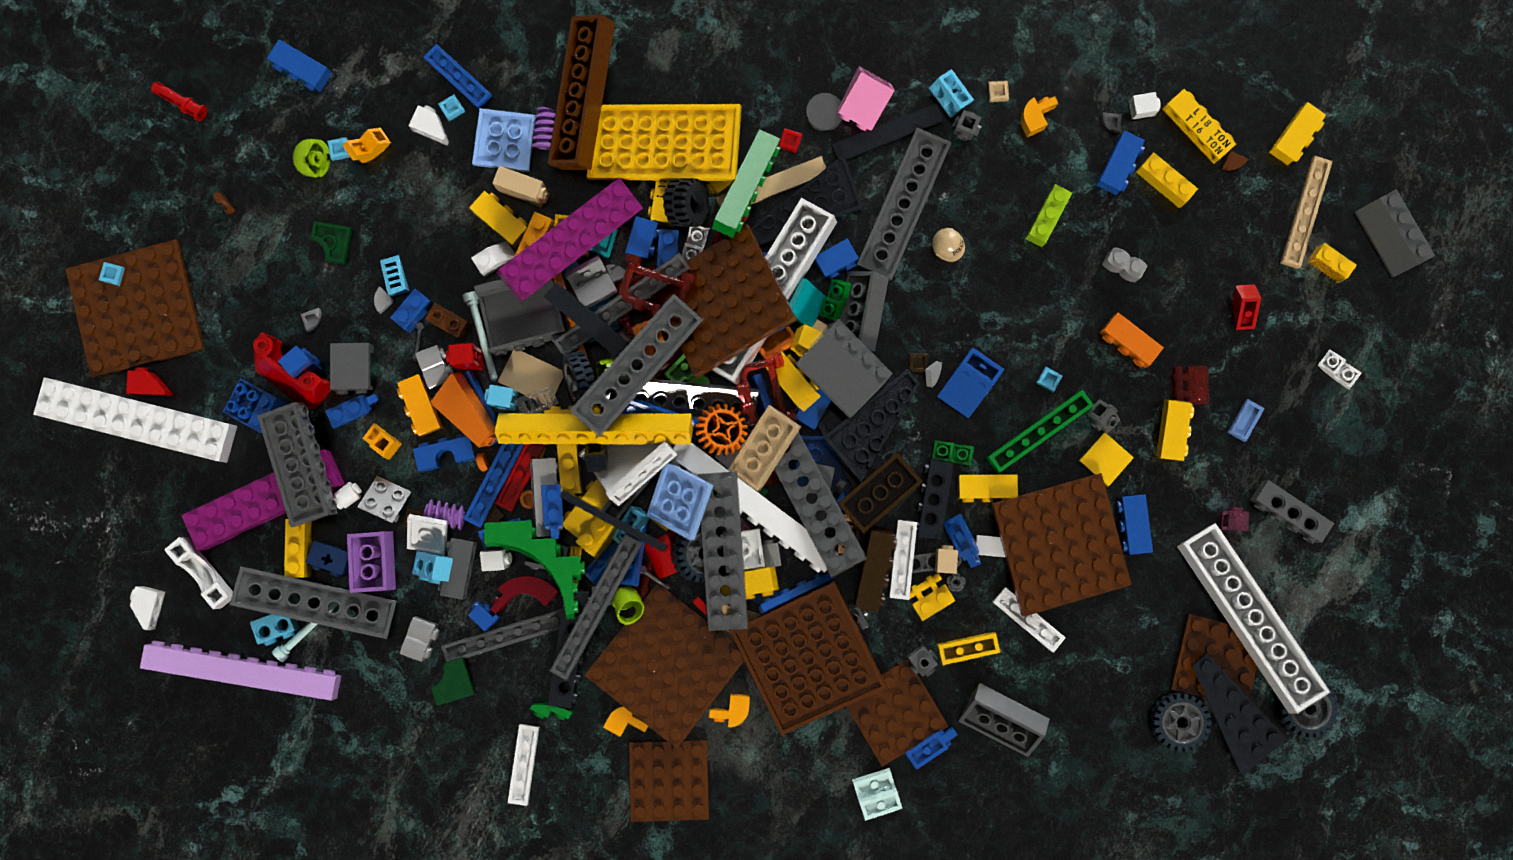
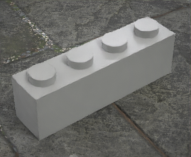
[530,458,563,537]

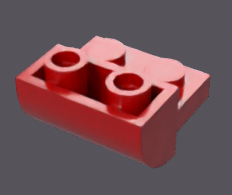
[644,530,679,579]

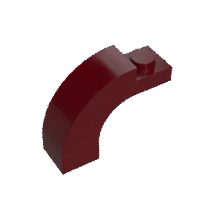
[490,576,560,614]

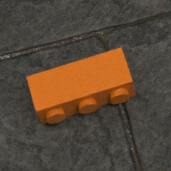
[1100,312,1164,368]

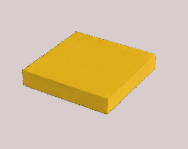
[1079,432,1134,487]

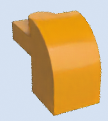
[1021,96,1058,137]
[342,128,391,163]
[362,423,402,460]
[709,694,750,727]
[603,705,648,737]

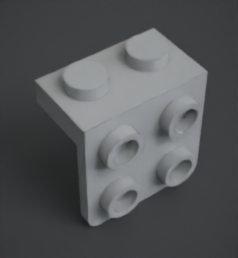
[565,256,617,308]

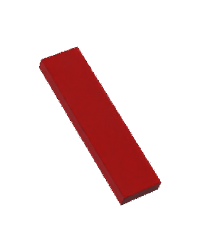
[495,444,547,513]

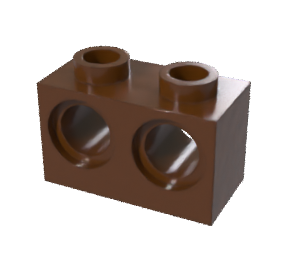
[425,303,472,341]

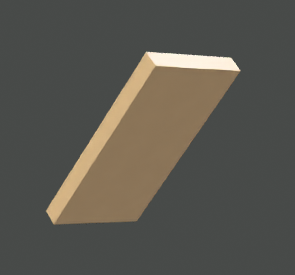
[728,405,801,492]

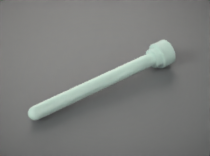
[462,291,498,381]
[272,602,338,662]

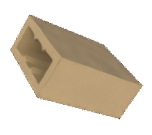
[492,166,549,208]

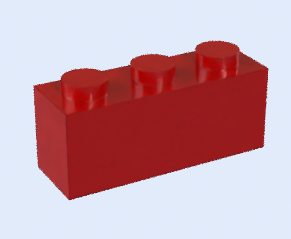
[446,343,484,372]

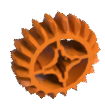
[695,404,748,456]

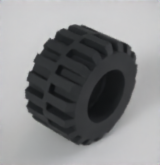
[663,178,709,227]

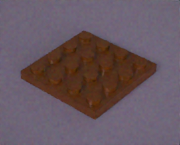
[1170,614,1257,699]
[846,659,949,766]
[629,739,709,822]

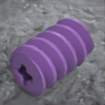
[531,107,556,150]
[423,499,466,530]

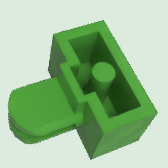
[664,354,710,384]

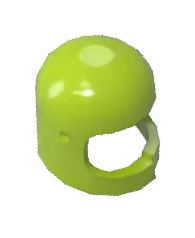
[612,586,644,625]

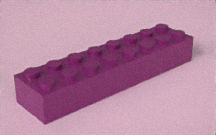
[497,178,643,303]
[181,449,345,551]

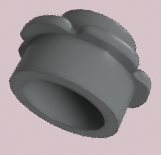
[946,573,965,592]

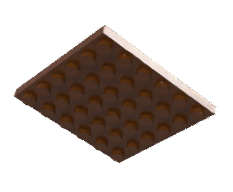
[655,224,797,378]
[65,239,205,379]
[991,473,1132,617]
[730,581,887,735]
[584,583,744,748]

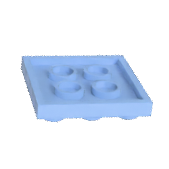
[472,108,537,172]
[646,462,713,540]

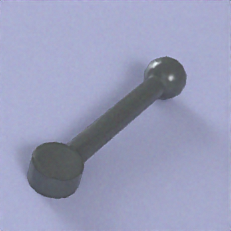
[412,322,424,362]
[640,566,670,590]

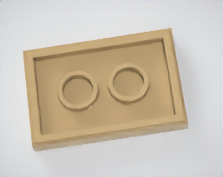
[498,350,564,407]

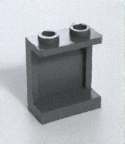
[330,343,374,395]

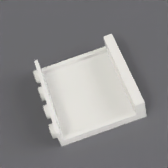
[578,441,678,506]

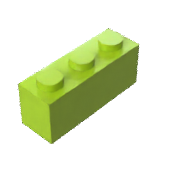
[1025,184,1072,247]

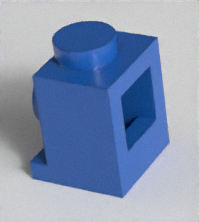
[468,601,501,631]

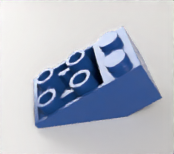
[937,347,1005,418]
[223,378,291,433]

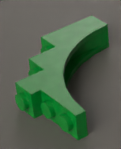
[484,521,585,619]

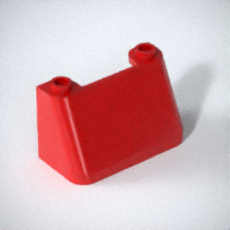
[253,332,331,411]

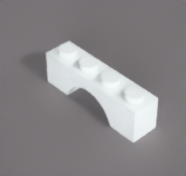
[164,537,233,609]

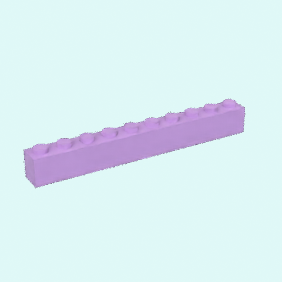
[140,641,341,700]

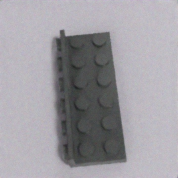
[257,402,338,527]

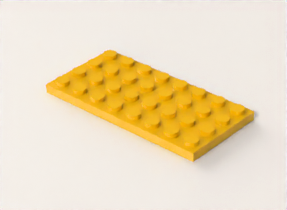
[587,104,741,181]

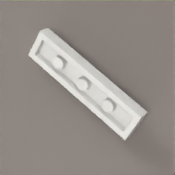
[889,520,917,600]
[992,587,1065,653]
[508,724,540,806]

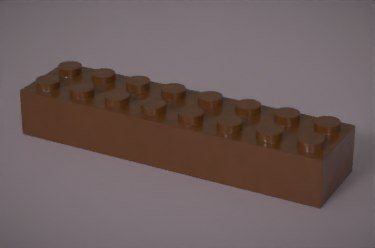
[547,14,615,170]

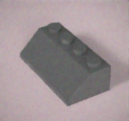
[1354,189,1435,278]
[839,271,889,352]
[959,683,1049,757]

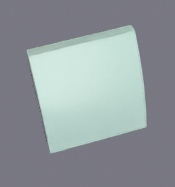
[852,768,902,821]

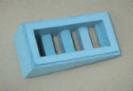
[380,255,410,297]
[612,506,650,544]

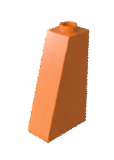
[430,372,496,448]

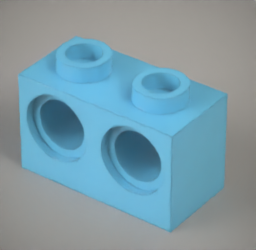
[929,69,974,118]
[485,385,519,411]
[412,551,453,584]
[250,614,300,646]

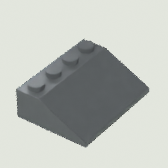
[795,319,893,418]

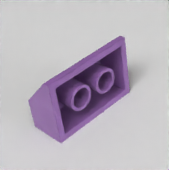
[347,532,396,593]

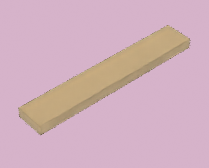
[716,156,826,207]
[1280,156,1332,269]

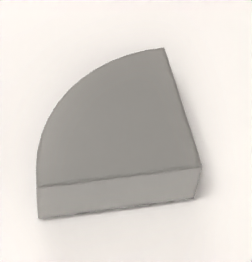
[606,264,630,284]
[374,287,394,314]
[300,308,321,333]
[925,361,942,387]

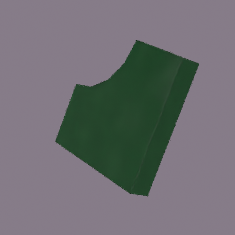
[310,221,353,265]
[431,657,475,706]

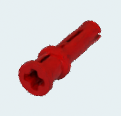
[151,81,207,122]

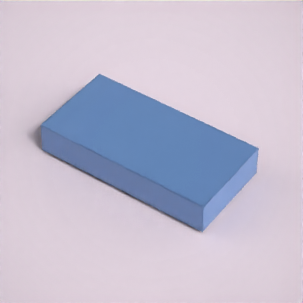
[1227,399,1265,442]

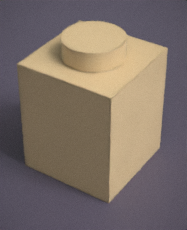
[935,545,958,574]

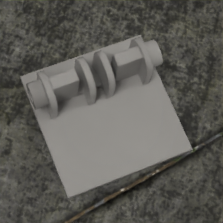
[358,476,411,523]

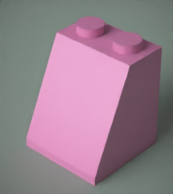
[837,66,894,131]

